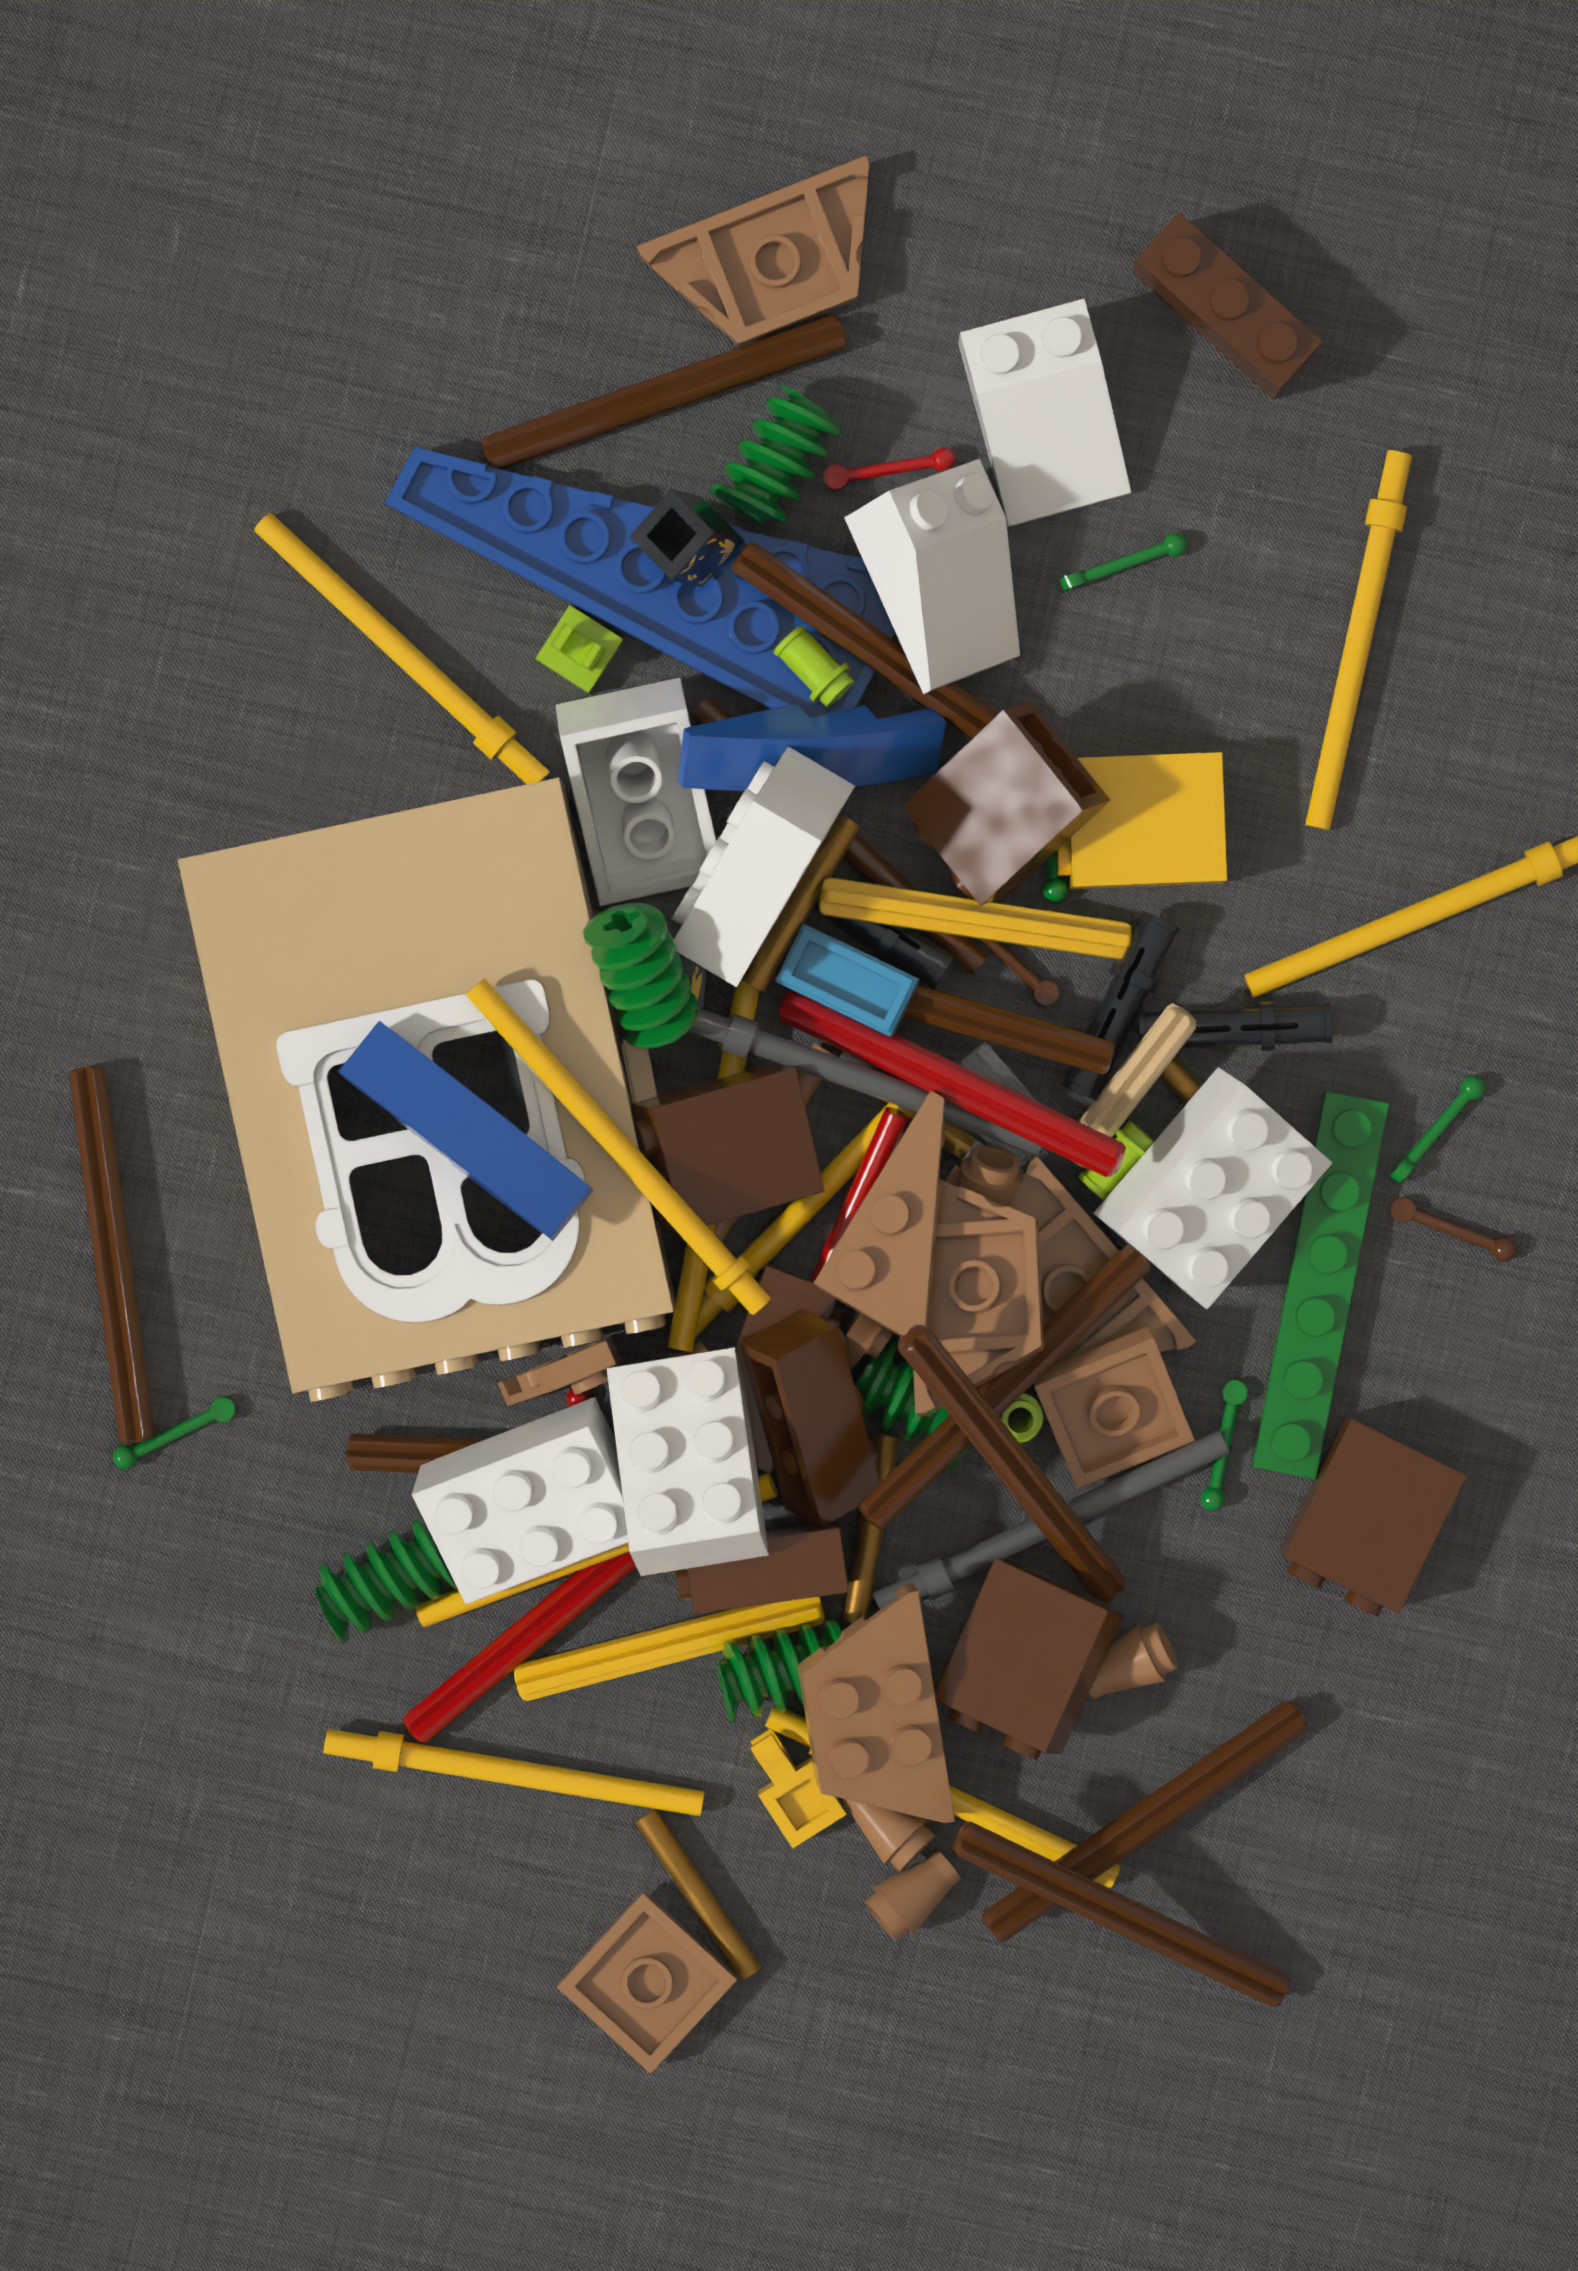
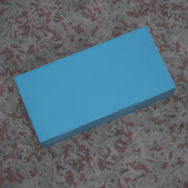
[775,924,920,1038]

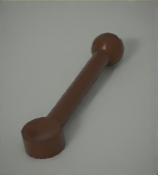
[981,939,1059,1006]
[1390,1197,1517,1262]

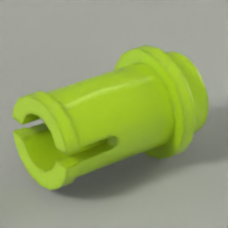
[773,625,855,708]
[1078,1120,1155,1200]
[999,1393,1043,1443]

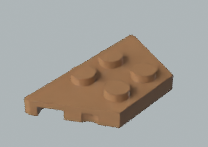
[637,156,869,347]
[1009,1154,1196,1365]
[913,1179,1044,1416]
[797,1583,955,1823]

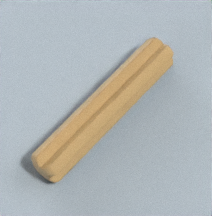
[1074,1003,1196,1168]

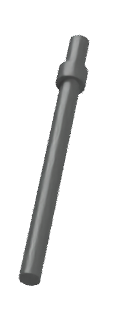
[689,1008,1041,1155]
[873,1430,1230,1610]

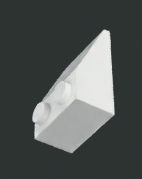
[958,299,1131,527]
[844,459,1020,694]
[555,678,716,906]

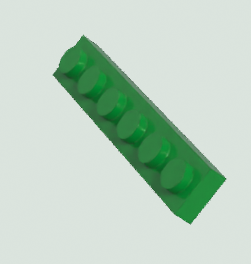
[1251,1091,1389,1480]

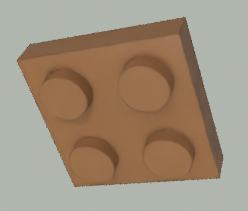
[1033,1326,1195,1489]
[557,1890,738,2074]

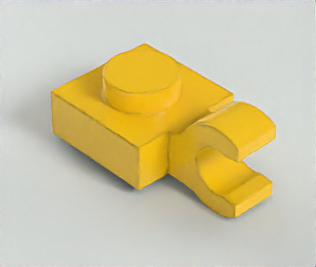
[750,1729,847,1848]

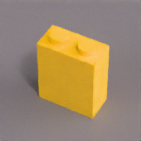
[1056,752,1227,889]

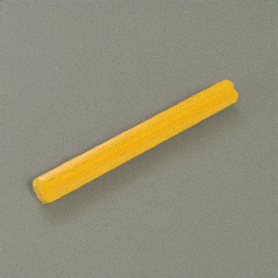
[818,877,1132,960]
[514,1597,824,1701]

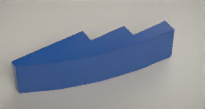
[677,704,946,791]
[338,1021,594,1241]

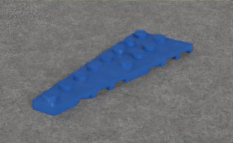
[385,447,896,718]

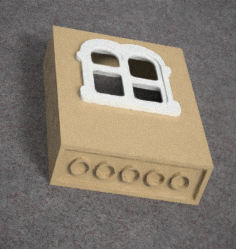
[177,778,676,1402]

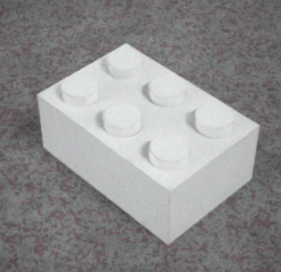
[671,747,855,987]
[1093,1067,1332,1309]
[607,1347,769,1576]
[412,1397,628,1605]

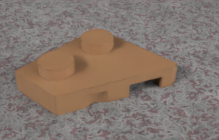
[498,1335,621,1406]

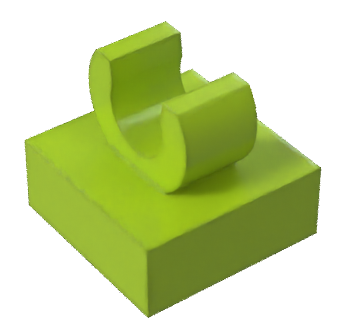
[535,605,624,695]

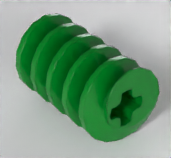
[710,384,843,529]
[583,903,699,1048]
[854,1338,969,1471]
[315,1519,458,1644]
[717,1619,842,1723]

